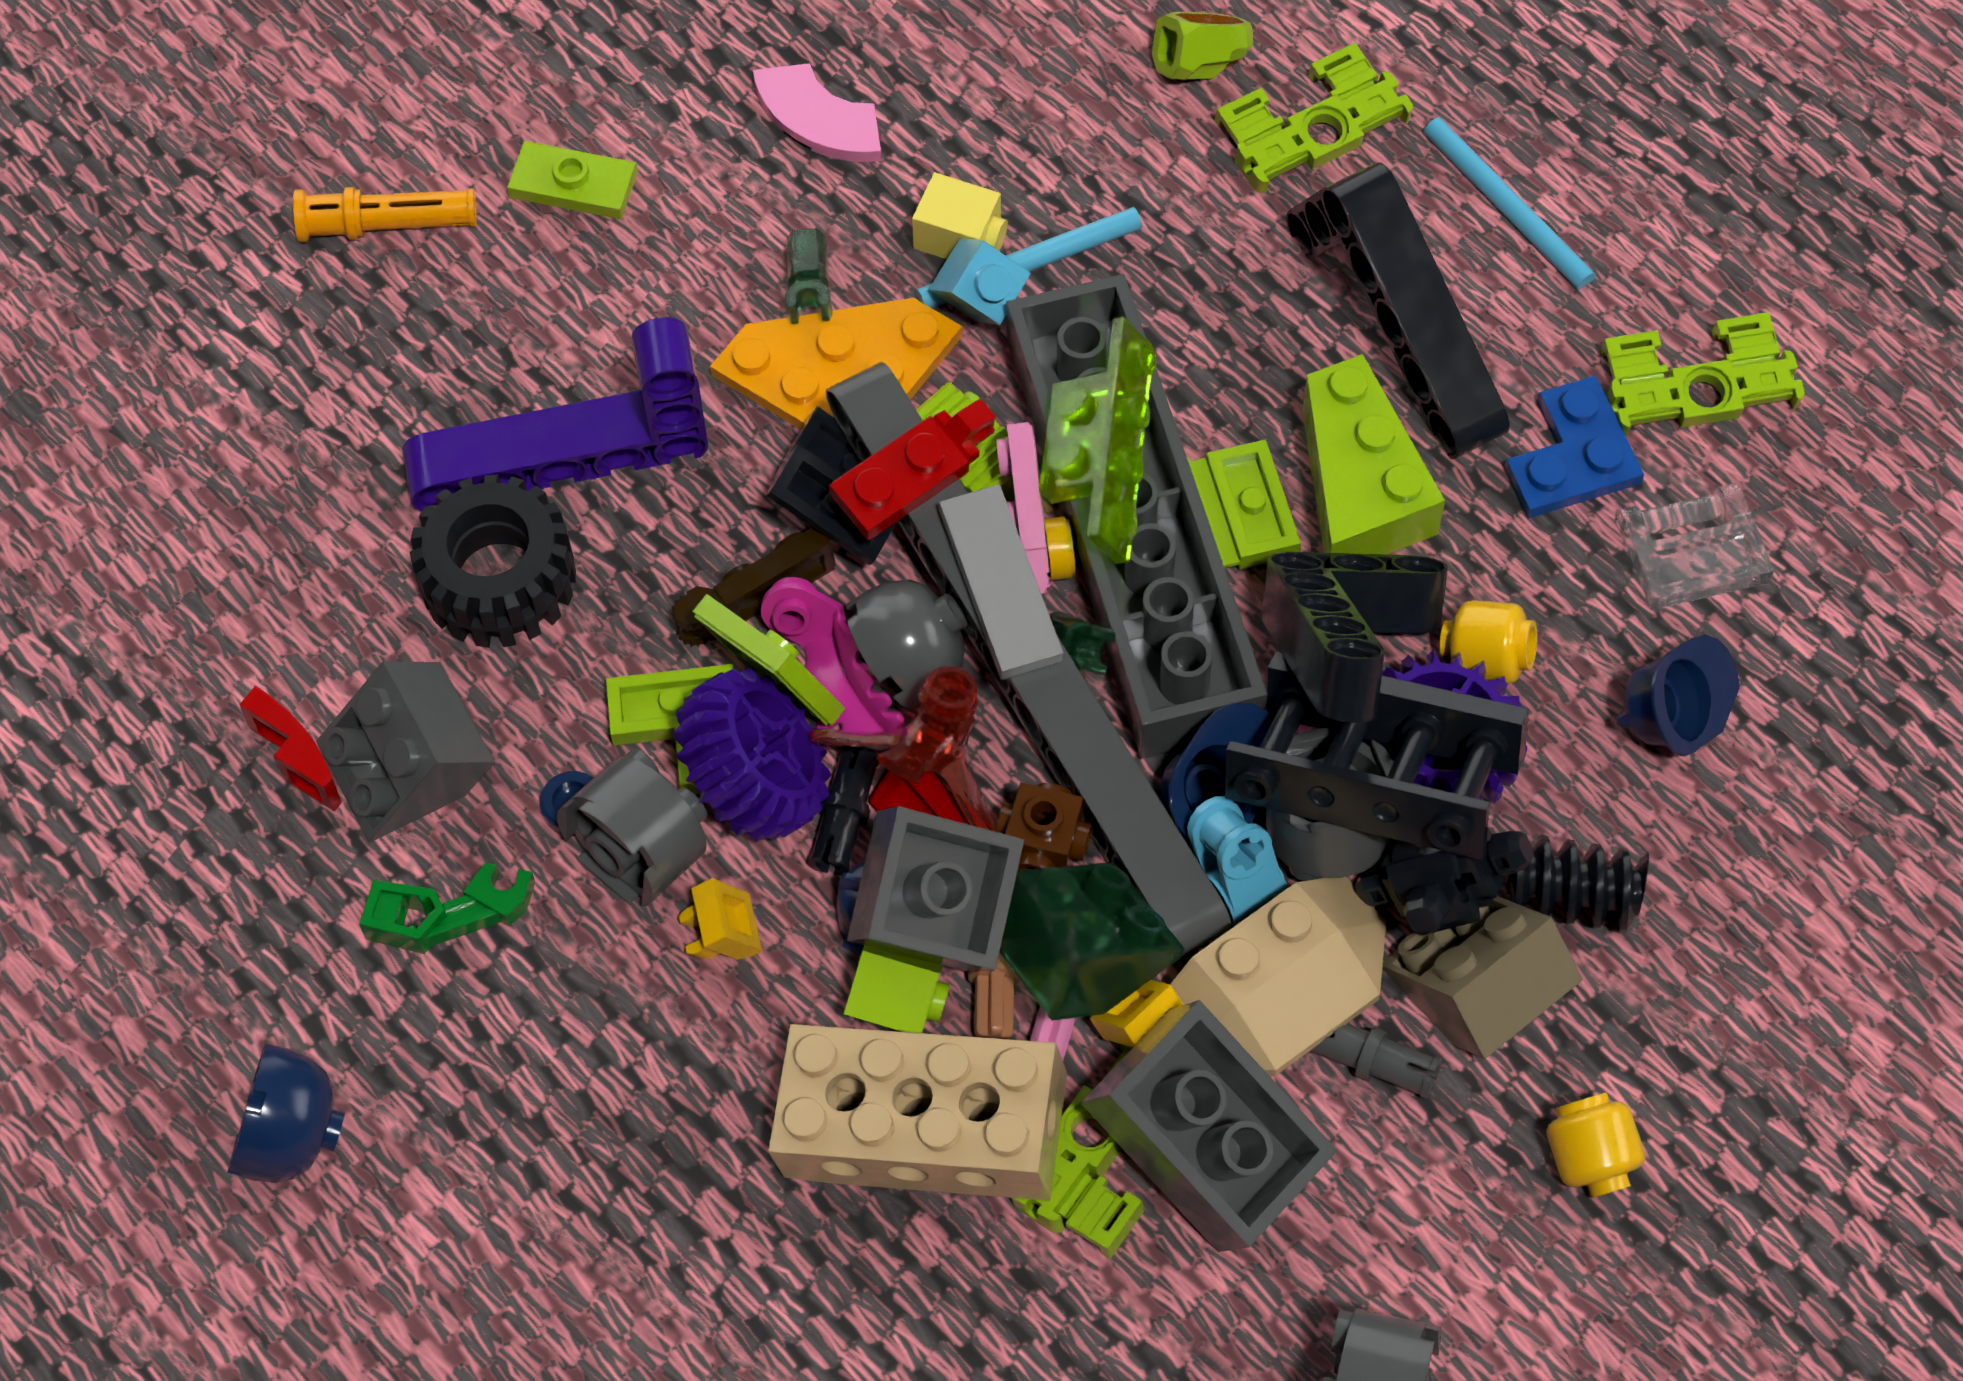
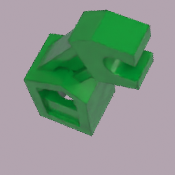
[359,862,535,954]

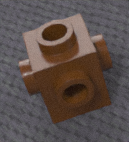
[995,782,1093,884]

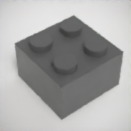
[847,806,1024,972]

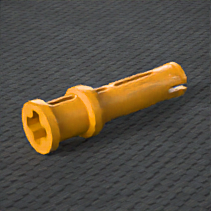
[293,186,477,243]

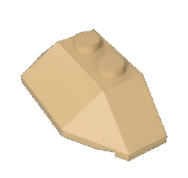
[1170,877,1387,1076]

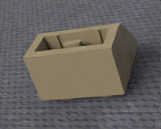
[1382,896,1583,1059]

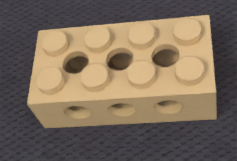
[768,1024,1067,1201]

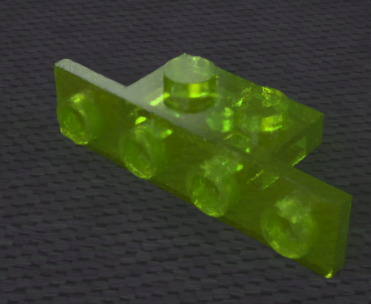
[1039,317,1156,564]

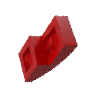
[239,685,342,812]

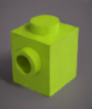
[844,945,950,1033]

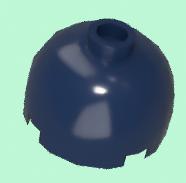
[227,1043,345,1183]

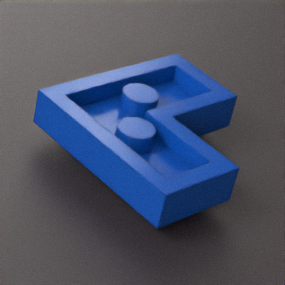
[1504,375,1644,519]

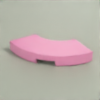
[753,63,882,162]

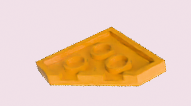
[710,298,963,429]

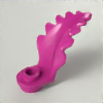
[761,577,918,757]

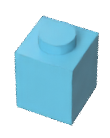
[929,238,1031,325]

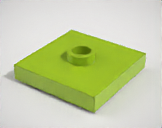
[693,594,846,726]

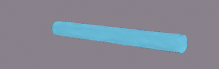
[1423,117,1596,290]
[916,207,1142,309]

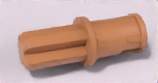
[968,912,1021,1039]

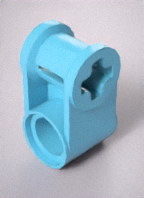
[1187,796,1287,926]

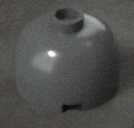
[846,579,967,711]

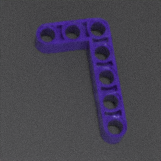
[402,317,708,512]

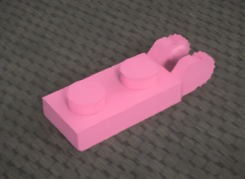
[996,422,1051,595]

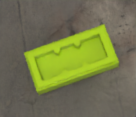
[507,141,638,220]

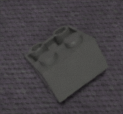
[316,661,495,842]

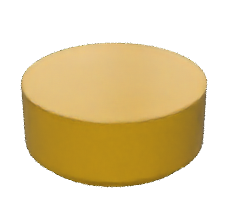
[1043,516,1075,581]

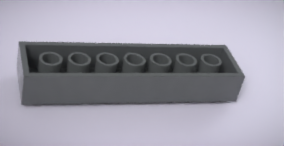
[1006,274,1268,759]

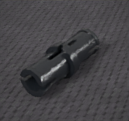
[808,744,880,876]

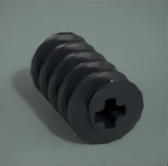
[1506,831,1649,933]

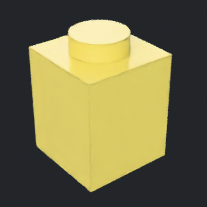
[912,172,1008,259]

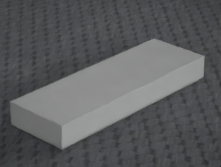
[939,484,1063,680]

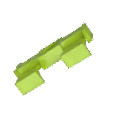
[1214,42,1413,193]
[1600,312,1805,436]
[1011,1044,1144,1259]

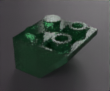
[999,862,1185,1021]

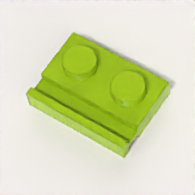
[1187,439,1301,569]

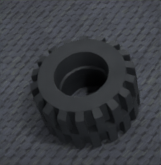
[410,475,576,648]

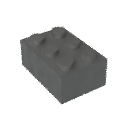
[1081,1000,1338,1252]

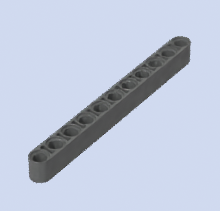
[825,362,1232,962]

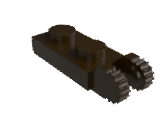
[672,528,836,647]

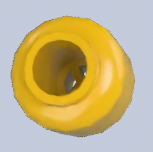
[1440,600,1537,684]
[1546,1092,1645,1198]

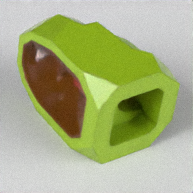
[1152,12,1253,80]

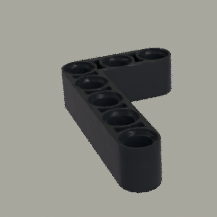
[1286,162,1510,459]
[1262,552,1448,723]

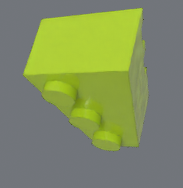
[1302,354,1445,554]

